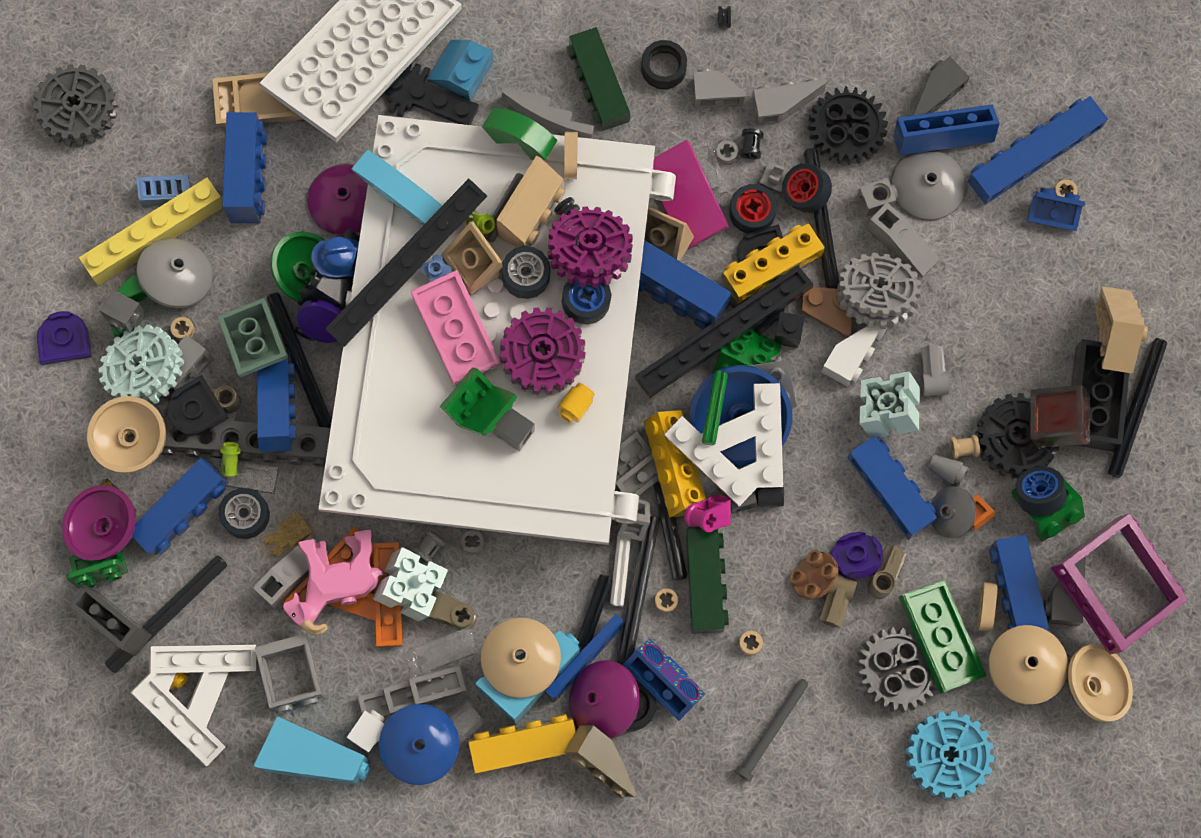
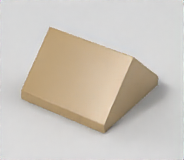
[644,206,694,261]
[441,221,503,295]

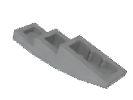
[502,87,594,139]
[357,665,467,718]

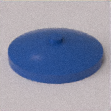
[690,365,792,467]

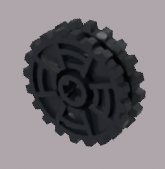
[975,393,1062,479]

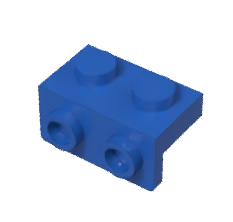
[1027,188,1085,231]

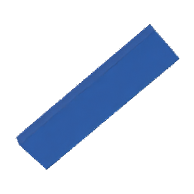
[546,614,624,701]

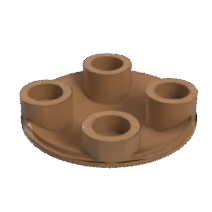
[790,550,838,600]

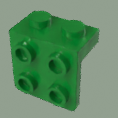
[712,330,782,373]
[439,367,517,436]
[1012,479,1085,542]
[66,550,129,589]

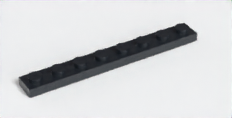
[325,178,487,347]
[635,265,813,398]

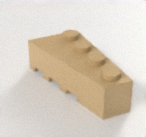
[1096,286,1148,374]

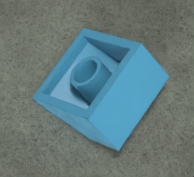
[427,39,494,101]

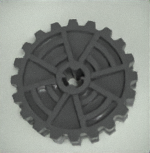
[33,64,118,147]

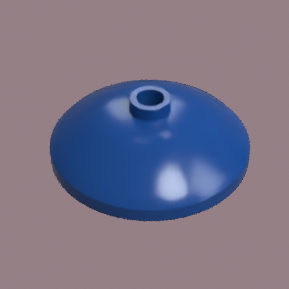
[379,704,459,785]

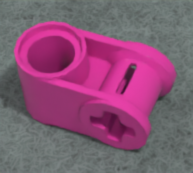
[684,495,731,532]

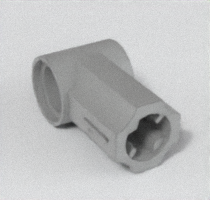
[920,345,950,396]

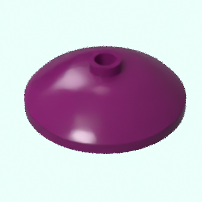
[307,164,368,235]
[62,485,136,562]
[569,660,640,739]

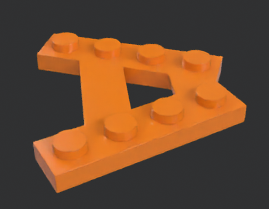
[283,527,403,648]

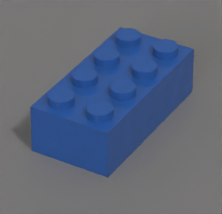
[223,112,268,223]
[638,241,732,329]

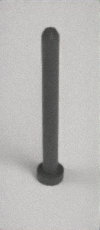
[735,679,808,782]

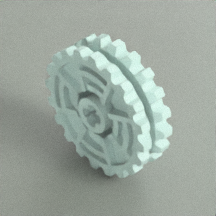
[99,325,184,404]

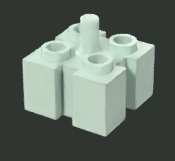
[860,371,920,438]
[373,547,448,622]

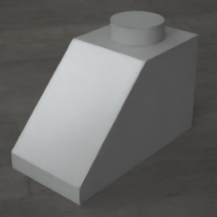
[692,69,745,108]

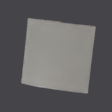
[615,431,659,496]

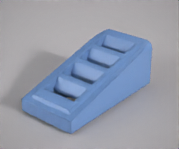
[136,175,190,207]

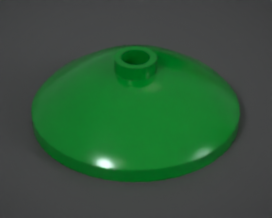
[270,231,325,302]

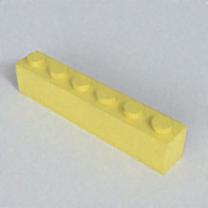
[79,177,223,286]

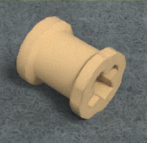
[950,434,980,460]

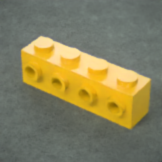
[722,223,825,304]
[643,410,706,517]
[469,714,576,773]

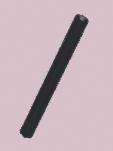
[804,148,840,289]
[267,292,332,428]
[1108,338,1167,478]
[617,515,660,665]
[105,555,227,673]

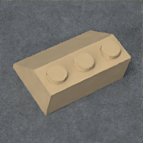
[496,155,566,248]

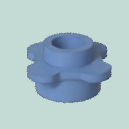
[420,254,452,282]

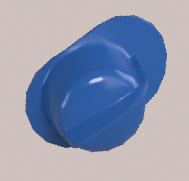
[311,237,359,278]

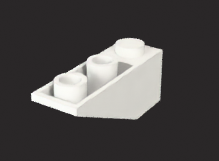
[821,325,887,387]

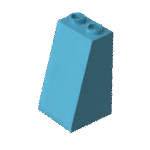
[475,631,580,725]
[254,716,371,785]

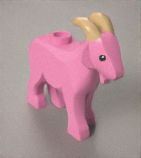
[283,529,383,635]

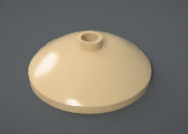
[87,396,166,473]
[481,618,561,698]
[988,625,1068,705]
[1068,644,1133,722]

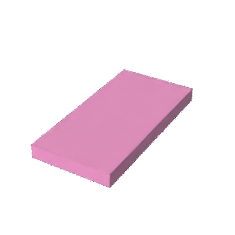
[410,270,502,386]

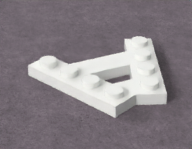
[664,383,783,506]
[130,645,256,766]

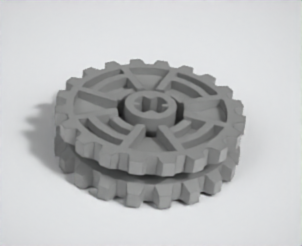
[837,253,921,329]

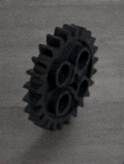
[807,86,888,165]

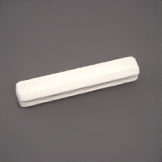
[610,535,631,607]

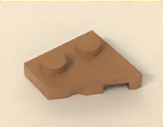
[801,287,852,338]

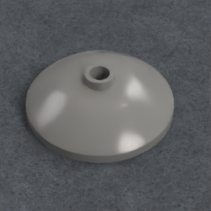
[891,150,966,220]
[136,238,213,308]

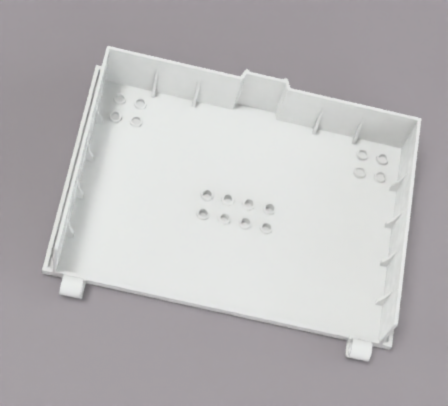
[319,115,676,545]

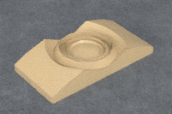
[212,72,303,127]

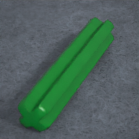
[702,371,728,446]

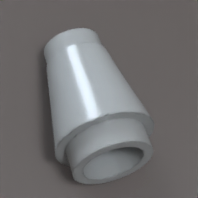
[929,455,969,486]

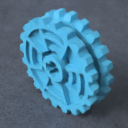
[905,711,995,799]

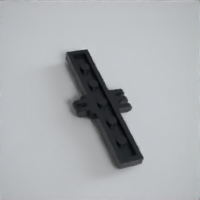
[384,62,479,125]

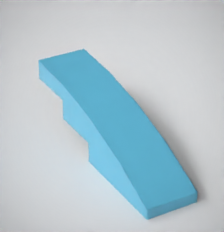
[351,149,442,225]

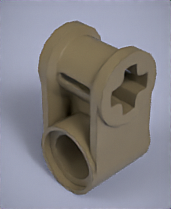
[427,591,476,630]

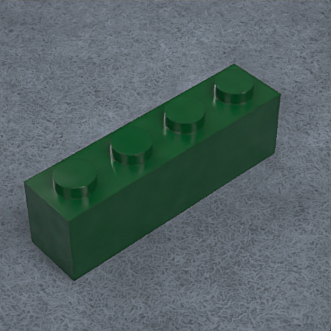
[566,27,630,131]
[686,527,729,634]

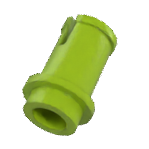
[465,211,495,234]
[220,442,241,477]

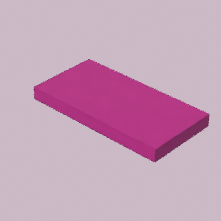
[653,140,729,251]

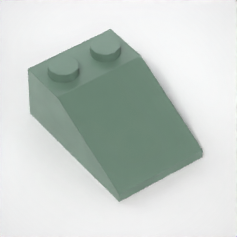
[218,297,288,378]

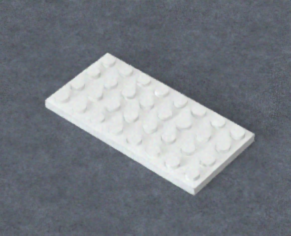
[260,0,462,143]

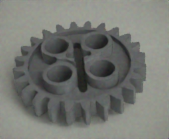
[855,627,937,713]

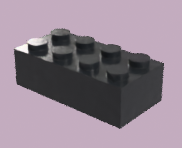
[1064,339,1130,452]

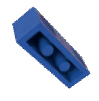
[623,638,705,721]

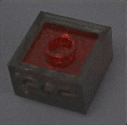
[1030,385,1090,448]

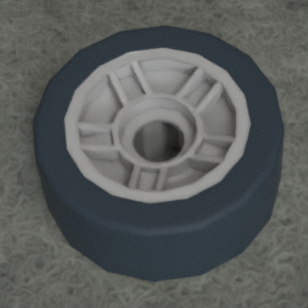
[501,246,551,299]
[219,488,270,539]

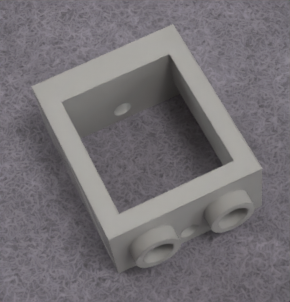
[255,633,324,714]

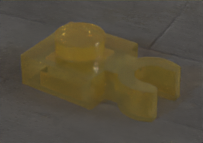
[264,511,313,556]

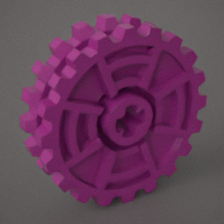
[548,206,633,287]
[500,307,586,395]

